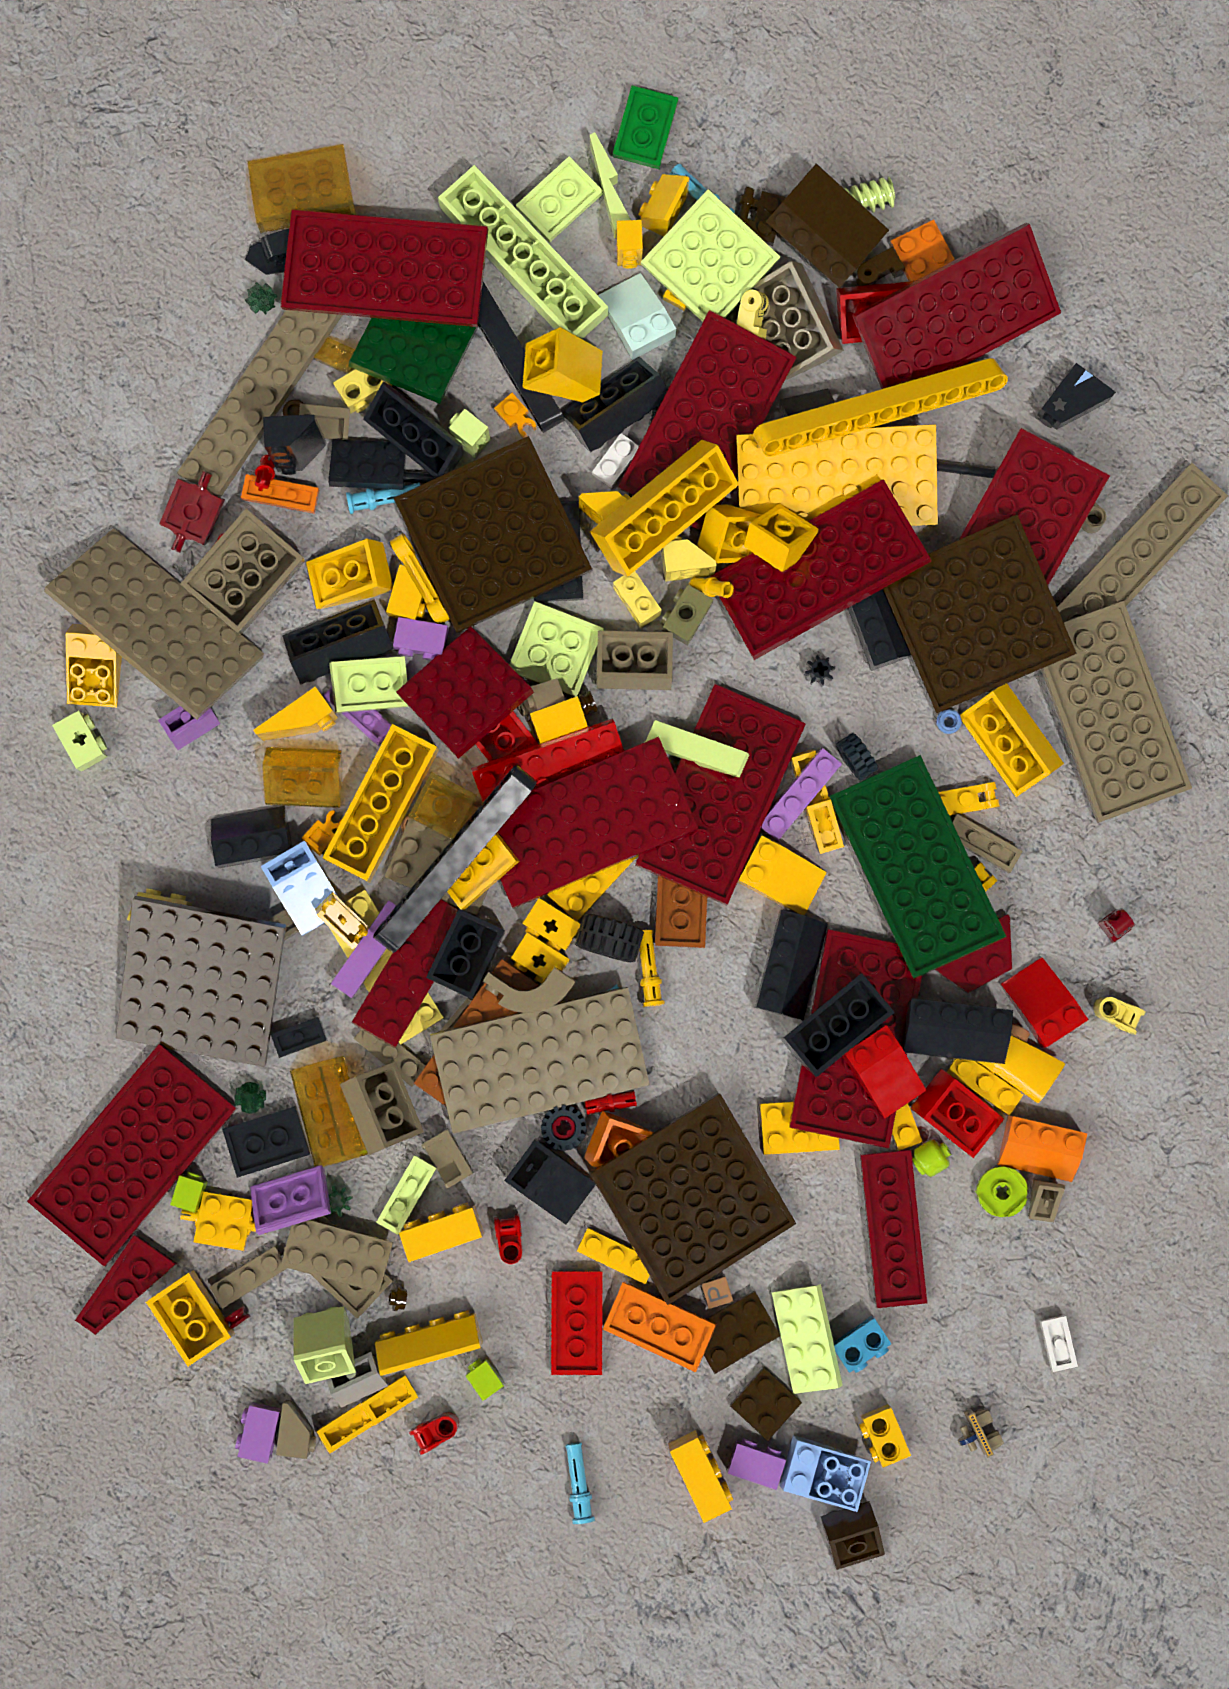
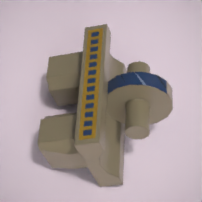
[957,1408,1004,1458]

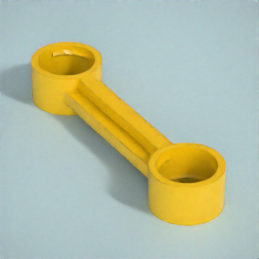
[390,533,450,624]

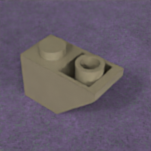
[518,678,565,722]

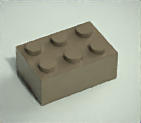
[340,1062,424,1155]

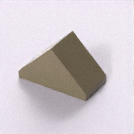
[1028,1180,1065,1223]

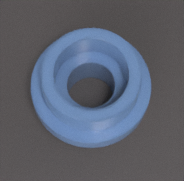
[936,709,962,734]

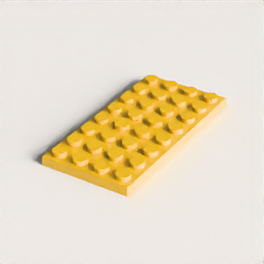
[736,424,938,526]

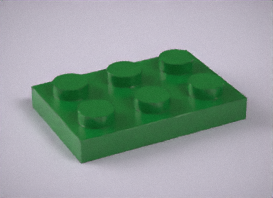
[613,85,679,170]

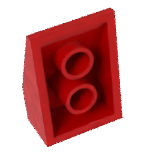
[475,711,538,762]
[1000,957,1089,1048]
[842,1025,926,1119]
[910,1069,1004,1159]

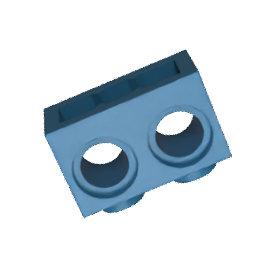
[833,1316,891,1373]

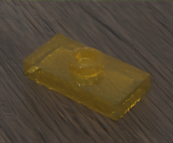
[314,337,355,374]

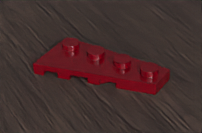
[75,1234,177,1335]

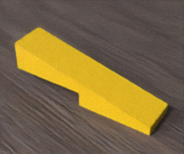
[790,749,844,854]
[315,1375,418,1454]

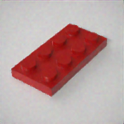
[551,1271,603,1375]

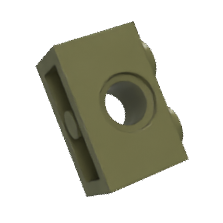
[661,585,714,646]

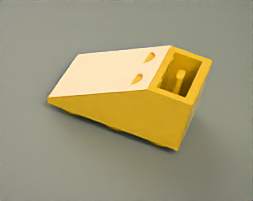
[66,624,122,708]

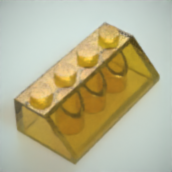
[290,1056,368,1167]

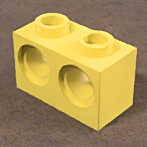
[333,369,392,414]
[613,571,662,629]

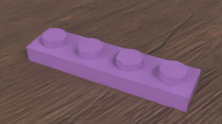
[761,747,842,841]

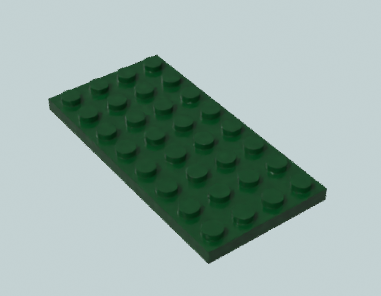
[829,755,1007,979]

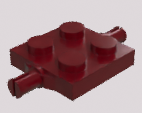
[159,471,225,553]

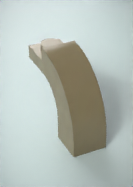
[483,967,575,1013]

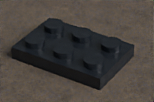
[328,439,406,490]
[222,1106,311,1178]

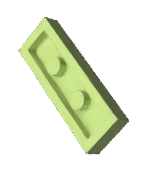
[376,1155,437,1235]

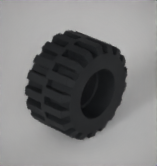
[575,914,644,963]

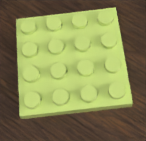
[641,190,780,322]

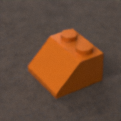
[584,1111,654,1168]

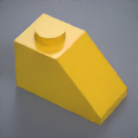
[386,565,426,620]

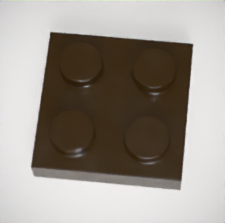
[730,1367,802,1441]

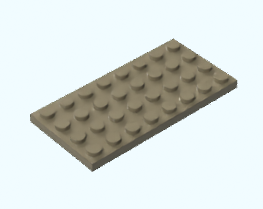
[44,528,264,720]
[1041,601,1192,823]
[430,986,650,1134]

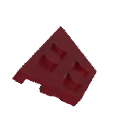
[935,914,1012,993]

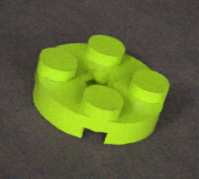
[975,1166,1028,1217]

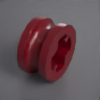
[225,1306,250,1329]

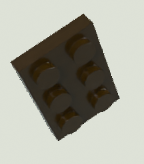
[704,1290,781,1374]

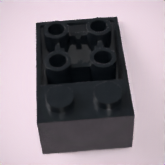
[504,1138,595,1225]

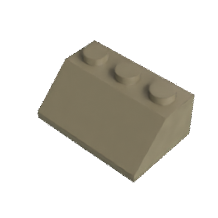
[597,631,673,690]

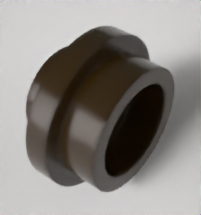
[388,1285,407,1312]

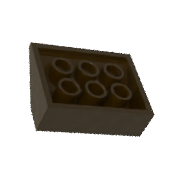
[766,163,889,288]

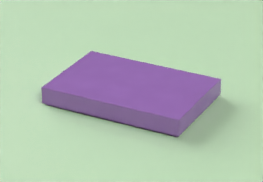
[250,1165,331,1235]

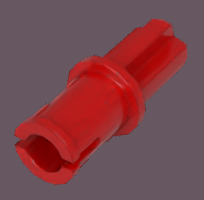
[255,455,275,491]

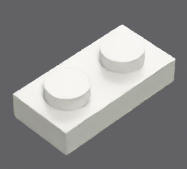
[592,433,639,488]
[1040,1315,1078,1372]

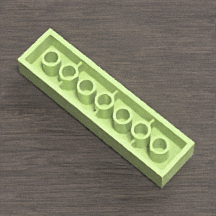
[438,165,608,339]

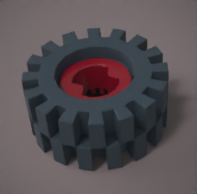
[836,732,878,781]
[541,1105,586,1151]

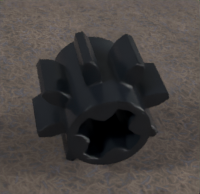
[804,655,835,687]

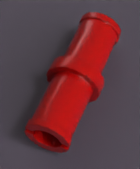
[585,1090,637,1115]

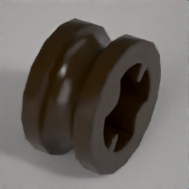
[578,690,597,715]

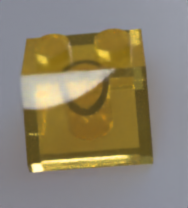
[408,772,478,840]

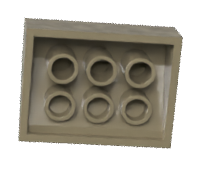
[735,261,844,380]
[180,509,305,636]

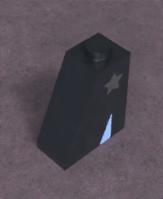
[1037,363,1116,430]

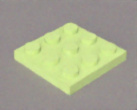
[509,601,604,697]

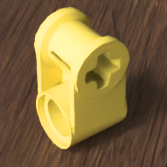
[1093,997,1146,1035]

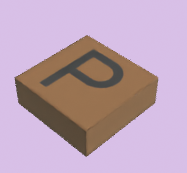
[701,1276,733,1309]

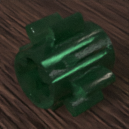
[245,282,277,315]
[234,1082,266,1114]
[328,1185,353,1217]

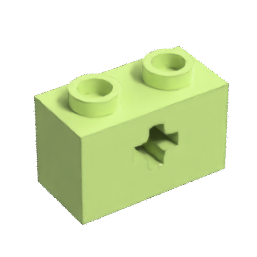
[449,409,490,458]
[52,711,108,772]

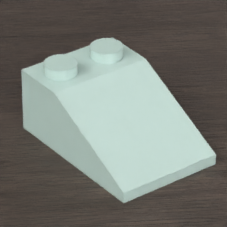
[598,273,676,360]

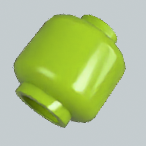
[912,1139,952,1177]

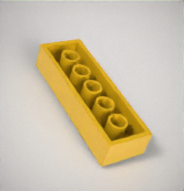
[590,440,739,577]
[322,724,439,883]

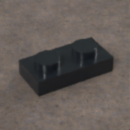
[271,1017,328,1058]

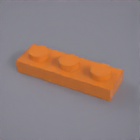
[241,474,320,514]

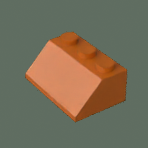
[997,1115,1088,1182]

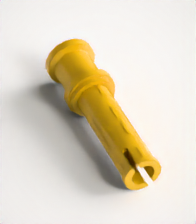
[639,930,665,1007]

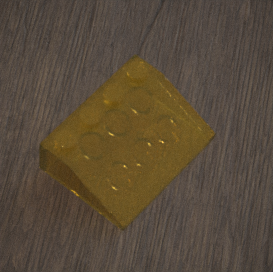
[247,144,357,233]

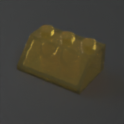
[262,747,343,808]

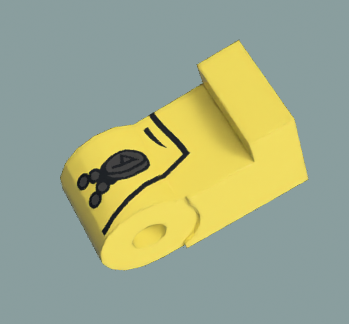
[737,290,769,340]

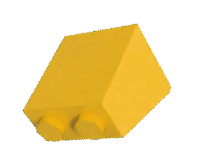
[523,327,603,402]

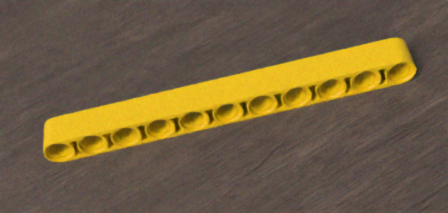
[753,358,1008,457]

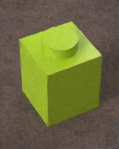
[170,1172,208,1213]
[465,1358,505,1401]

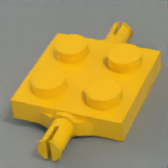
[180,1192,266,1251]

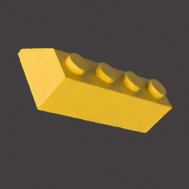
[960,684,1064,797]
[375,1310,483,1376]

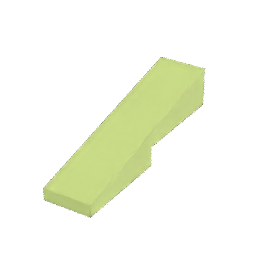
[590,132,631,238]
[645,720,749,777]

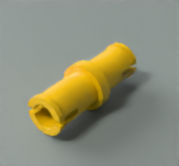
[689,576,733,598]

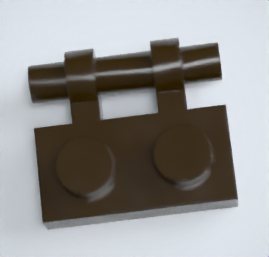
[737,187,785,246]

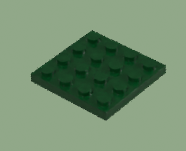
[349,318,479,404]

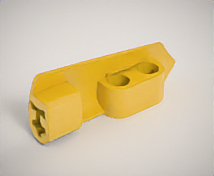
[975,1036,1065,1103]

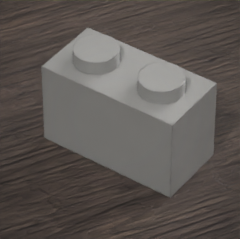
[326,1352,388,1407]

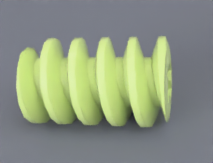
[844,176,895,213]

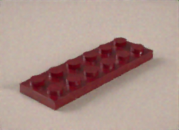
[351,899,458,1048]
[860,1150,928,1308]

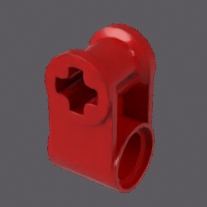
[494,1214,523,1264]
[409,1412,460,1455]

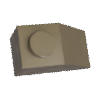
[276,1400,316,1459]

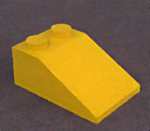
[306,538,393,609]
[253,687,338,741]
[737,836,827,915]

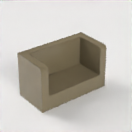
[299,403,350,440]
[421,1129,474,1189]

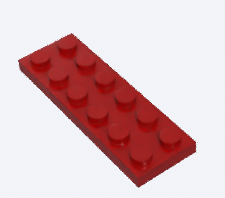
[471,718,624,802]

